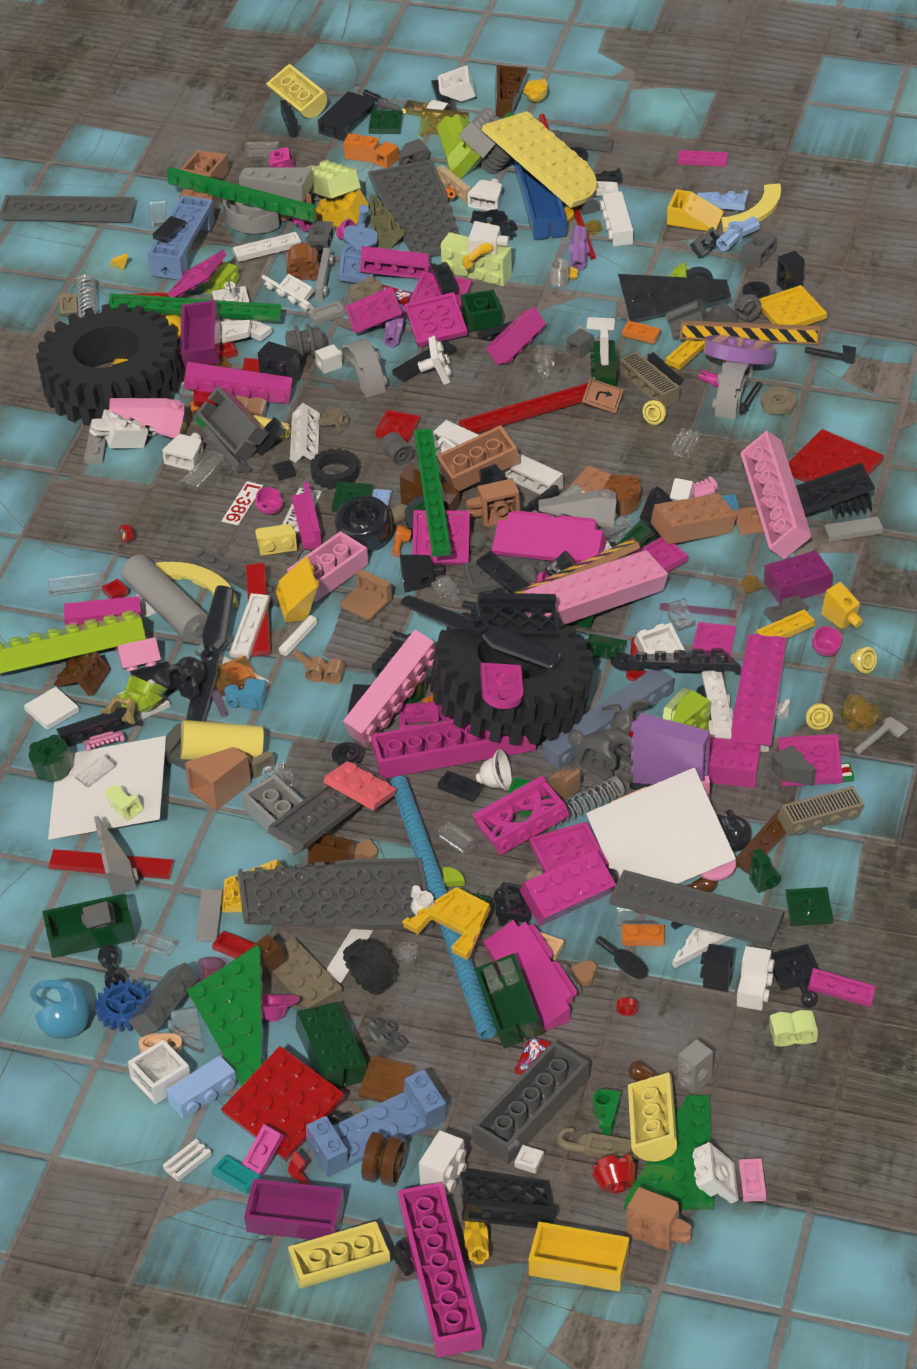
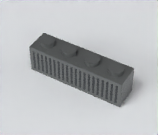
[128,962,198,1037]

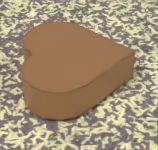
[354,838,378,859]
[570,960,597,986]

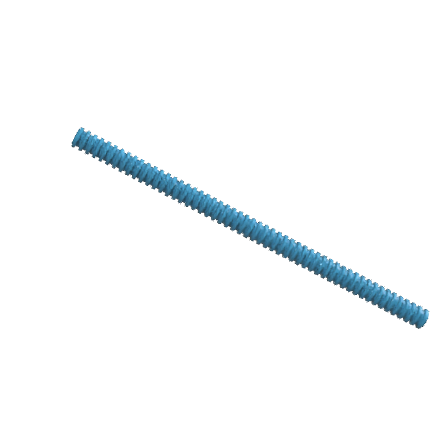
[390,776,497,1040]

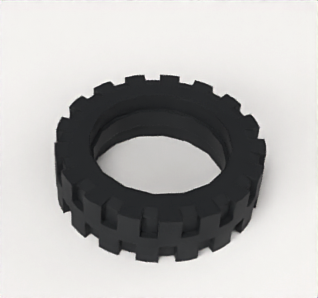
[310,448,359,490]
[343,938,393,995]

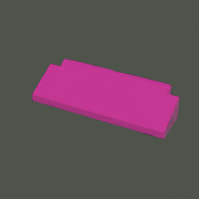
[492,511,607,563]
[483,920,577,1032]

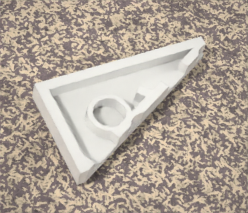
[672,928,733,968]

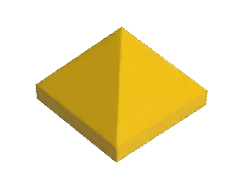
[564,205,575,224]
[109,254,128,270]

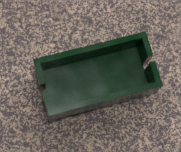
[42,893,135,958]
[474,953,544,1049]
[295,1002,367,1088]

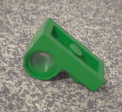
[593,1089,621,1136]

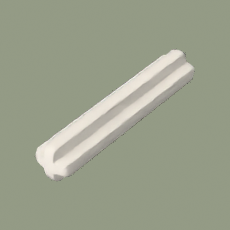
[279,615,317,656]

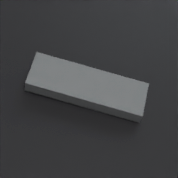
[824,517,883,542]
[196,889,223,942]

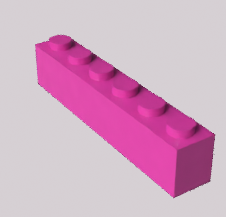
[183,362,292,405]

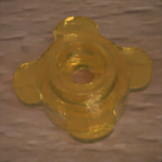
[585,220,603,235]
[740,575,762,593]

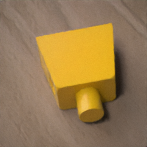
[821,582,864,629]

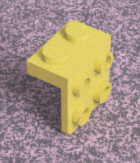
[255,524,297,556]

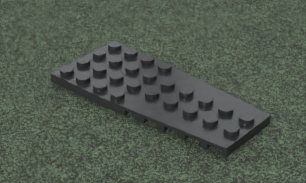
[368,160,460,257]
[237,858,433,930]

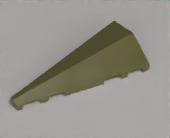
[370,194,404,249]

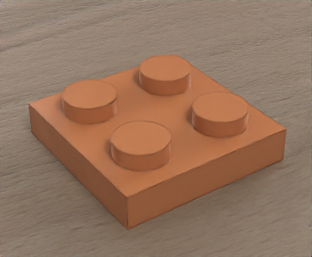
[569,465,612,492]

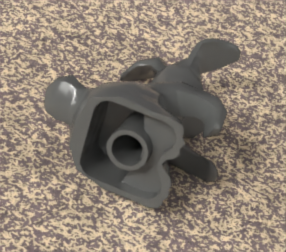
[568,700,650,781]

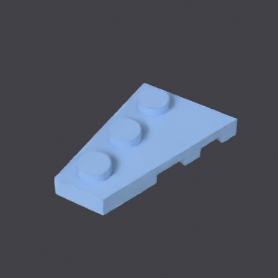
[697,190,749,212]

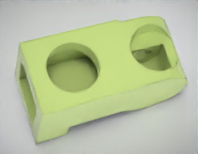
[105,785,143,821]

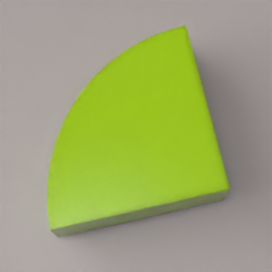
[443,867,465,887]

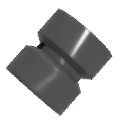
[381,432,413,465]

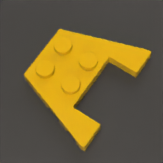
[402,887,490,960]

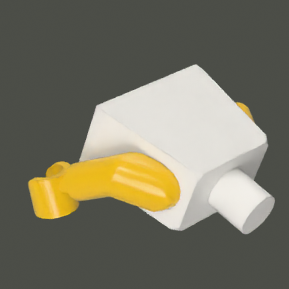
[462,221,509,269]

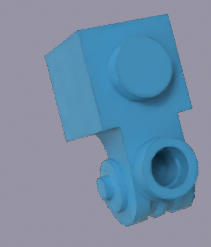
[225,678,267,710]

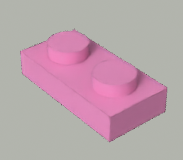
[739,1158,766,1202]

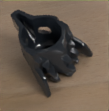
[470,209,518,240]

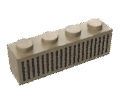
[620,351,680,407]
[777,786,864,836]

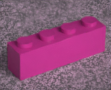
[359,246,429,279]
[486,307,546,365]
[64,596,142,627]

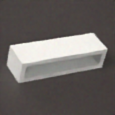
[599,192,633,246]

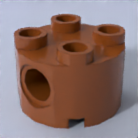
[286,243,319,281]
[604,474,641,516]

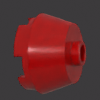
[592,1154,636,1194]

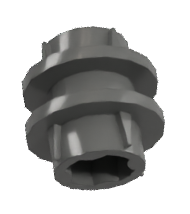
[285,323,323,360]

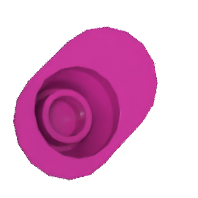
[262,994,300,1022]

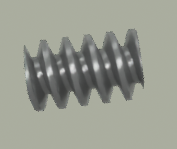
[482,143,512,174]

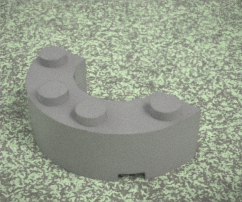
[223,199,279,234]
[341,339,387,398]
[712,361,753,420]

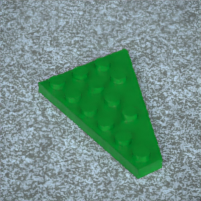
[186,945,264,1087]
[624,1095,714,1210]

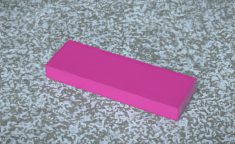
[678,150,728,167]
[808,968,876,1007]

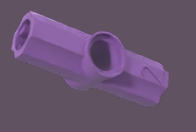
[568,225,590,271]
[383,304,406,348]

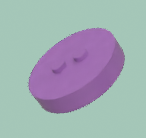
[704,335,776,364]

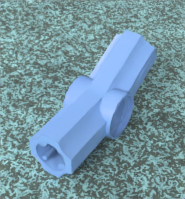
[716,216,760,252]

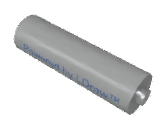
[121,554,207,642]

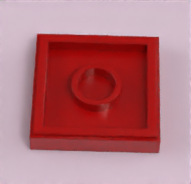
[375,410,421,443]

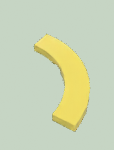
[721,184,781,232]
[155,562,238,608]

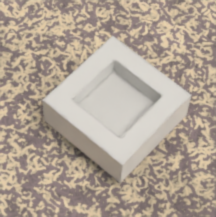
[515,1145,544,1174]

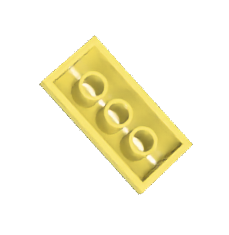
[266,64,327,118]
[181,720,264,760]
[628,1072,677,1161]
[288,1221,390,1289]

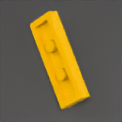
[665,339,705,370]
[756,609,815,638]

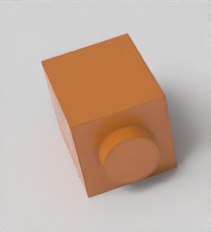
[374,141,399,168]

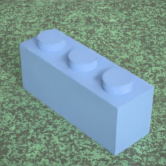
[166,1055,237,1119]

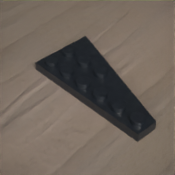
[618,274,731,322]
[611,648,740,672]

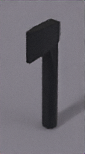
[804,345,857,364]

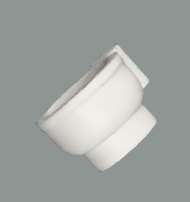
[411,885,435,915]

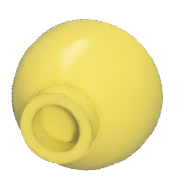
[642,400,667,425]
[851,647,877,674]
[806,703,833,730]

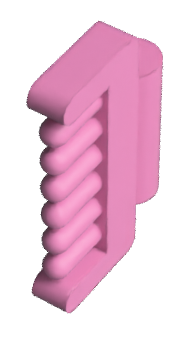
[692,476,718,498]
[83,731,125,751]

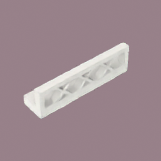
[290,403,320,463]

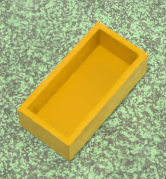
[528,1222,629,1292]

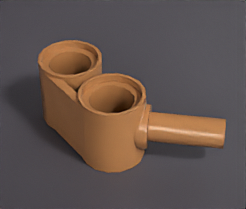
[292,649,345,684]

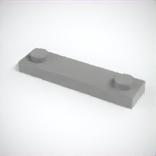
[315,248,334,303]

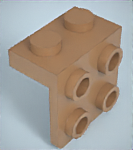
[340,569,392,620]

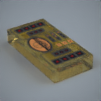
[402,100,434,118]

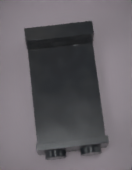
[318,91,376,141]

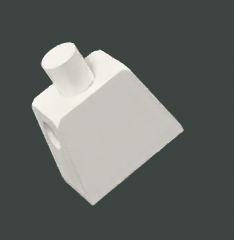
[468,179,503,211]
[162,433,203,472]

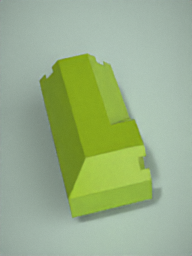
[437,114,486,179]

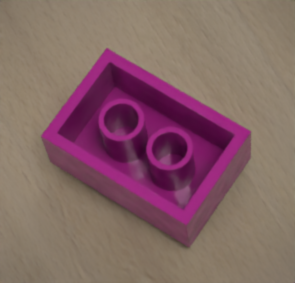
[764,550,833,605]

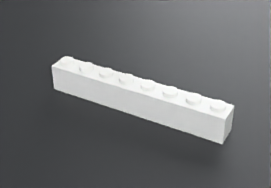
[433,420,563,494]

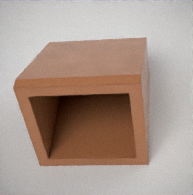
[185,747,251,811]

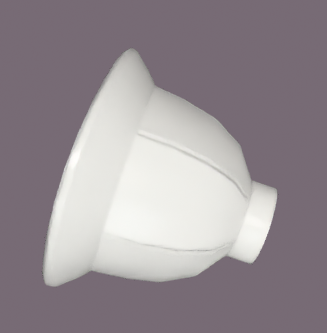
[476,749,512,791]

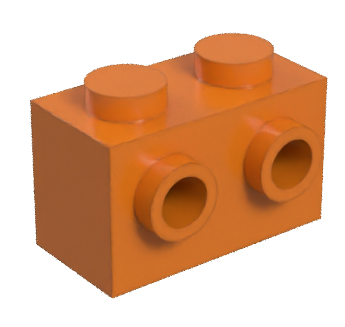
[344,134,380,163]

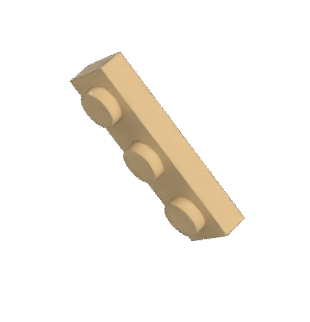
[437,165,471,204]

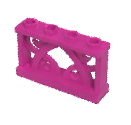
[472,775,569,855]

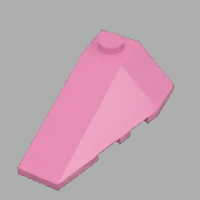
[109,398,184,438]

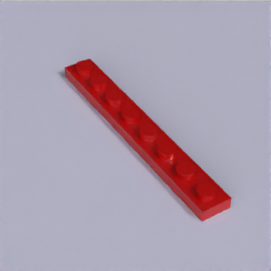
[459,382,589,433]

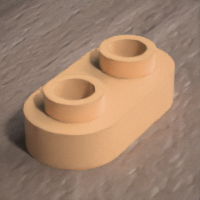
[139,1033,183,1054]

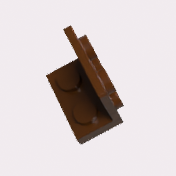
[54,652,110,696]

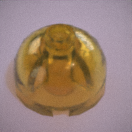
[841,694,882,732]

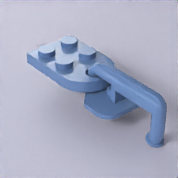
[338,205,378,283]

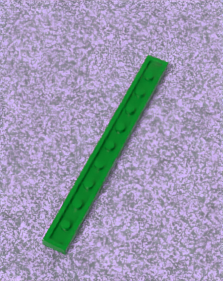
[167,167,317,223]
[108,293,282,322]
[414,429,451,557]

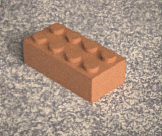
[436,425,520,491]
[651,493,737,544]

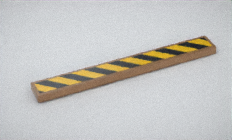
[679,321,820,344]
[515,538,640,593]

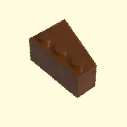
[400,463,460,511]

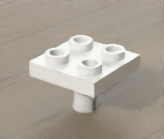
[212,282,249,302]
[418,336,452,385]

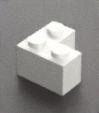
[737,946,775,1011]

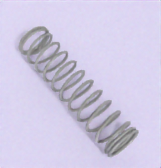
[77,275,97,318]
[548,776,625,831]

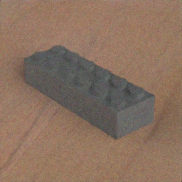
[472,1041,589,1164]

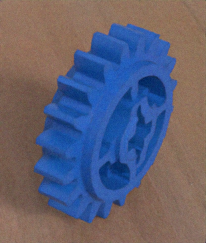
[95,979,151,1032]

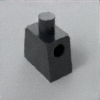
[400,555,444,593]

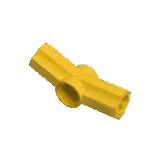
[464,1221,489,1264]

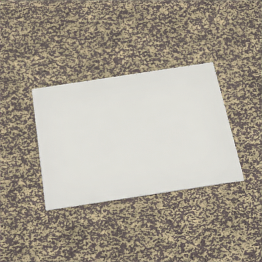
[48,736,166,840]
[586,768,736,884]

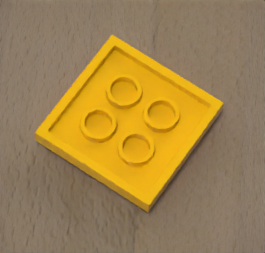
[759,285,827,325]

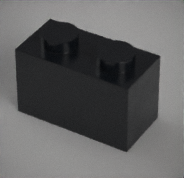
[776,251,805,291]
[700,944,734,993]

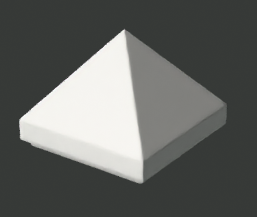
[775,699,790,720]

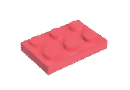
[324,761,397,810]

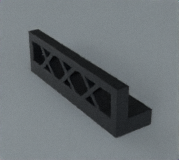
[56,707,138,747]

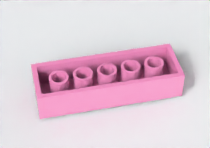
[343,630,435,748]

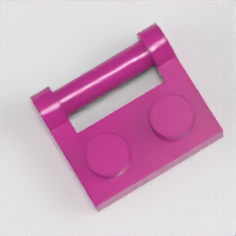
[399,702,439,729]

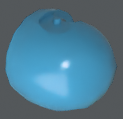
[30,980,89,1039]

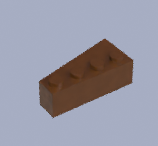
[495,65,528,118]

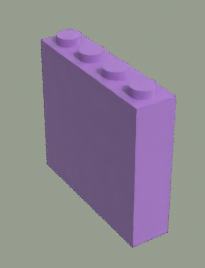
[631,713,710,785]

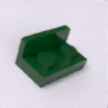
[585,634,627,660]

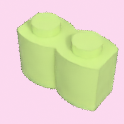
[769,1010,818,1047]

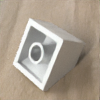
[438,65,476,102]

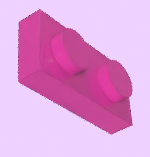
[242,1124,284,1175]

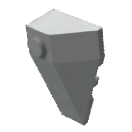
[538,489,616,528]
[94,816,139,895]

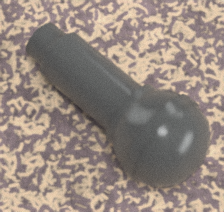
[377,98,401,111]

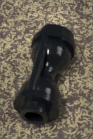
[97,945,126,989]

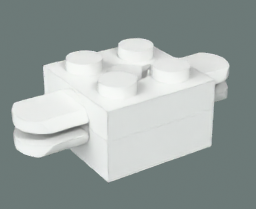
[89,410,157,448]

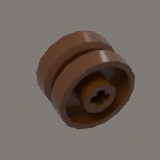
[361,1131,406,1187]

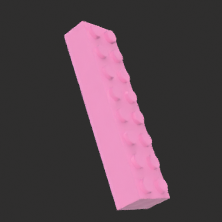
[740,430,812,559]
[524,550,668,626]

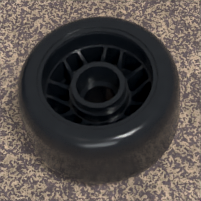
[335,496,393,552]

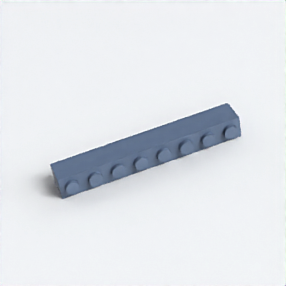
[542,668,673,769]

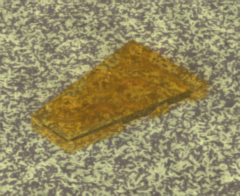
[419,108,470,137]

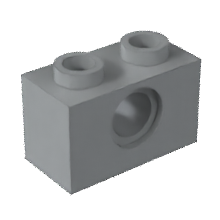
[678,1039,713,1094]

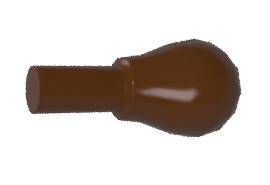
[685,877,718,892]
[628,1061,659,1081]

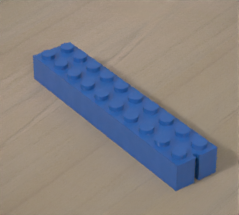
[511,157,567,240]

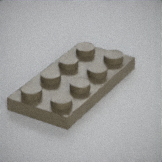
[265,937,343,1009]

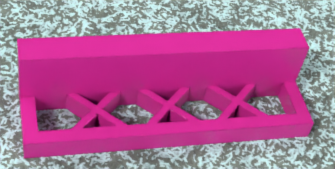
[291,482,321,549]

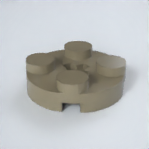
[349,277,384,302]
[761,386,797,415]

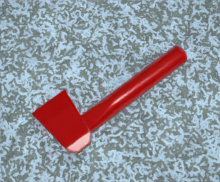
[626,637,648,681]
[287,1150,312,1185]

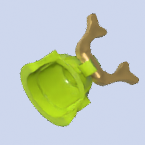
[101,675,168,725]

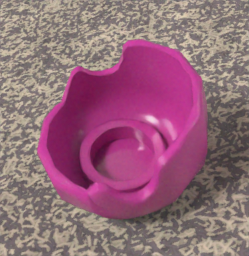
[255,487,283,515]
[812,626,842,656]

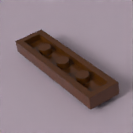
[736,809,786,875]

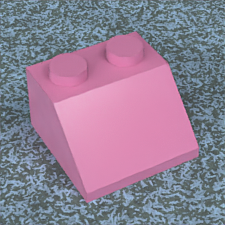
[115,637,161,672]

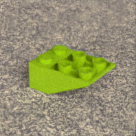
[673,690,711,730]

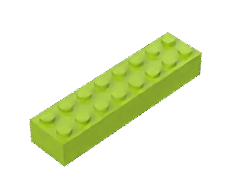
[0,610,146,673]

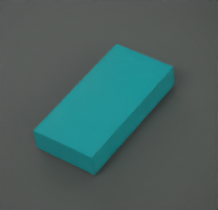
[212,1155,261,1195]

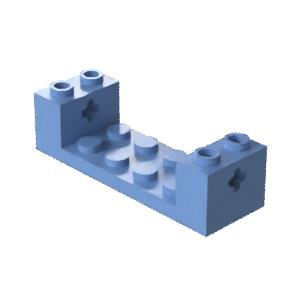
[148,195,215,280]
[306,1069,446,1178]

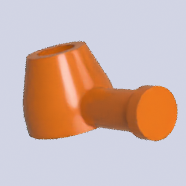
[391,524,412,557]

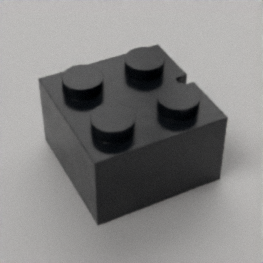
[258,341,301,389]

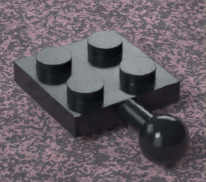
[771,944,819,1008]

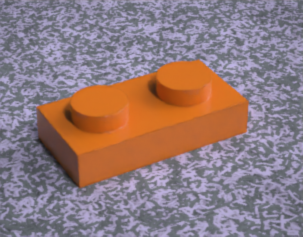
[622,321,661,344]
[622,924,664,946]

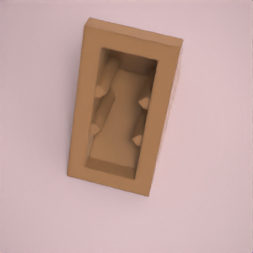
[546,768,581,800]

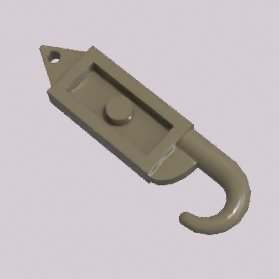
[557,1128,639,1159]

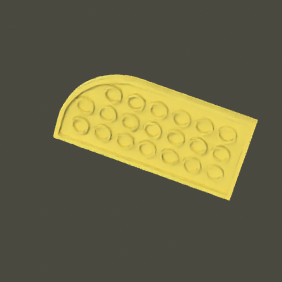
[481,111,597,208]

